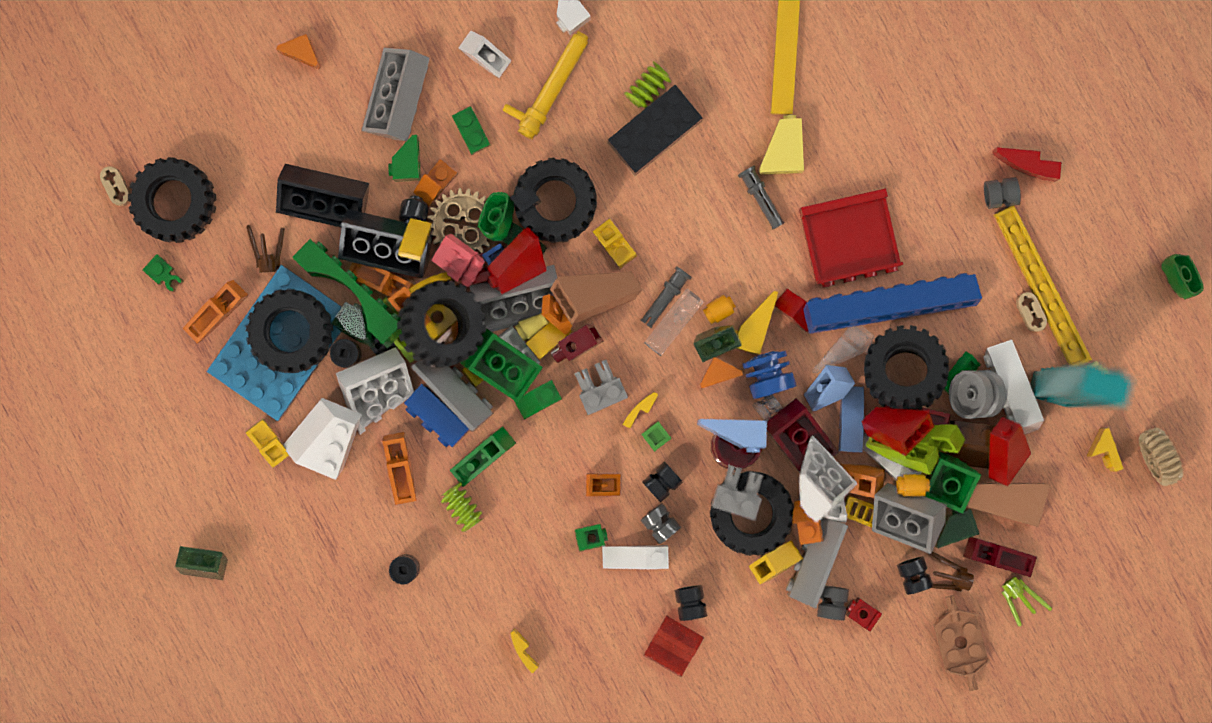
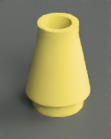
[515,312,548,341]

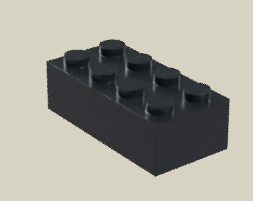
[608,85,703,176]
[338,209,434,279]

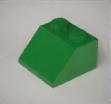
[924,451,981,514]

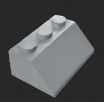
[872,483,946,554]

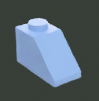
[804,365,855,411]

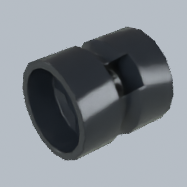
[330,339,362,368]
[642,461,683,503]
[389,554,420,585]
[897,556,933,595]
[674,585,708,621]

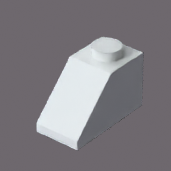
[556,0,591,35]
[459,31,511,78]

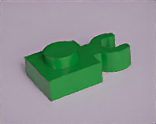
[142,254,183,292]

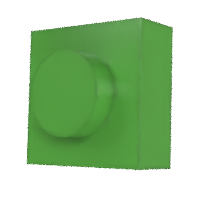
[641,421,672,452]

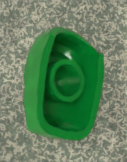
[478,192,514,241]
[1161,254,1204,300]

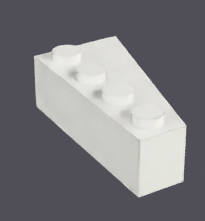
[983,340,1044,434]

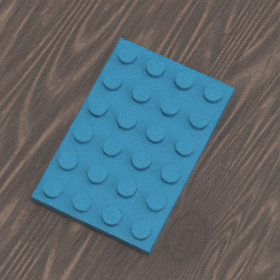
[206,265,353,421]

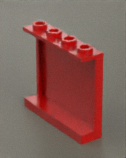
[799,188,904,288]

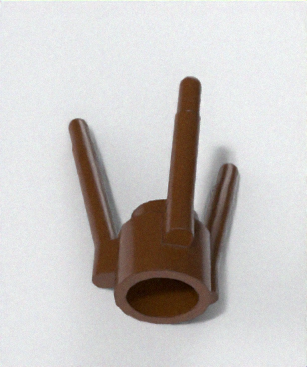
[246,225,284,273]
[928,551,974,592]

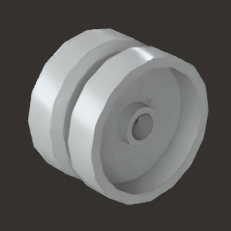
[949,370,1006,419]

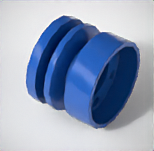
[742,351,797,400]

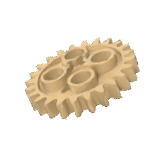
[428,188,490,253]

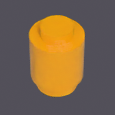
[702,294,736,325]
[896,474,930,496]

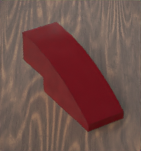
[963,536,1037,577]

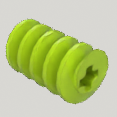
[624,61,672,108]
[441,482,484,532]

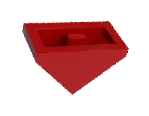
[774,289,808,333]

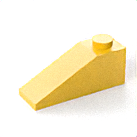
[731,291,778,355]

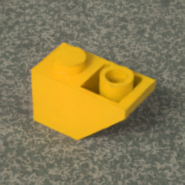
[749,540,803,585]

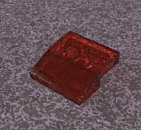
[643,615,704,677]

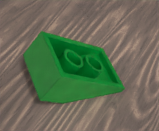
[460,328,543,403]

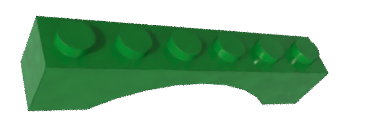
[292,239,402,348]

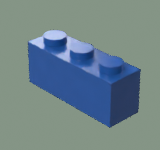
[404,384,470,447]

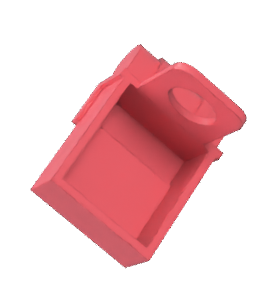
[432,234,485,287]

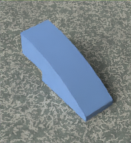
[838,386,864,453]

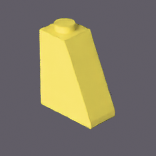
[759,115,804,175]

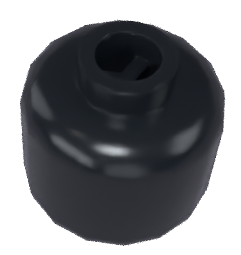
[399,196,429,223]

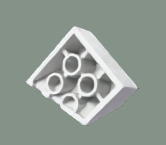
[336,347,414,435]
[283,398,362,480]
[800,435,858,522]

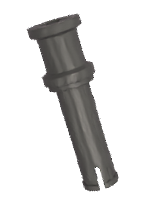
[738,166,785,230]
[640,266,692,328]

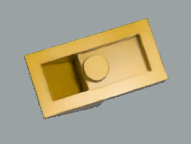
[1087,427,1124,472]

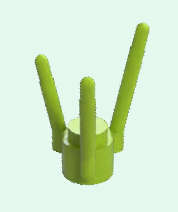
[1001,576,1052,627]

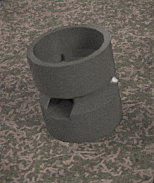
[984,177,1021,209]
[641,503,681,544]
[817,585,849,620]

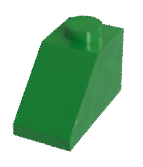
[388,135,421,182]
[514,380,562,420]

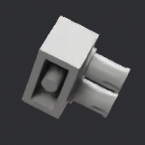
[574,359,628,415]
[711,465,763,520]

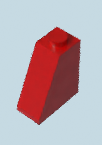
[487,227,547,294]
[861,407,934,456]
[989,417,1031,487]

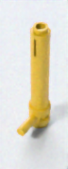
[503,31,589,140]

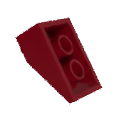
[766,398,839,473]

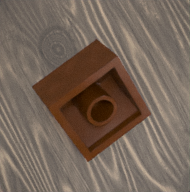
[947,420,996,469]

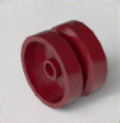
[711,434,762,470]

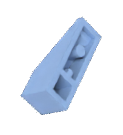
[697,419,766,453]

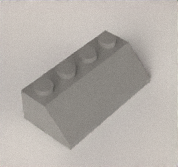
[362,48,430,141]
[470,265,557,332]
[411,360,493,431]
[786,517,848,608]

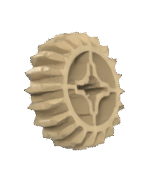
[1138,428,1183,486]

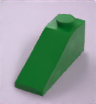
[450,427,516,487]

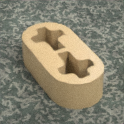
[100,166,131,206]
[1016,292,1047,332]

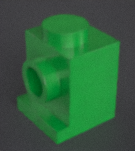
[574,524,608,552]

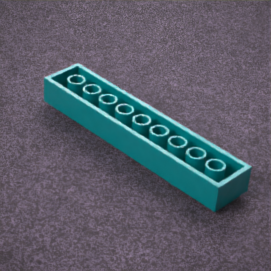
[1030,363,1134,408]

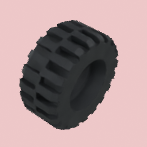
[128,157,217,243]
[514,158,597,243]
[397,280,486,368]
[245,289,334,373]
[864,325,949,410]
[710,471,794,556]

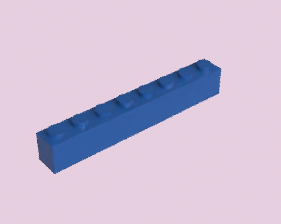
[803,273,982,334]

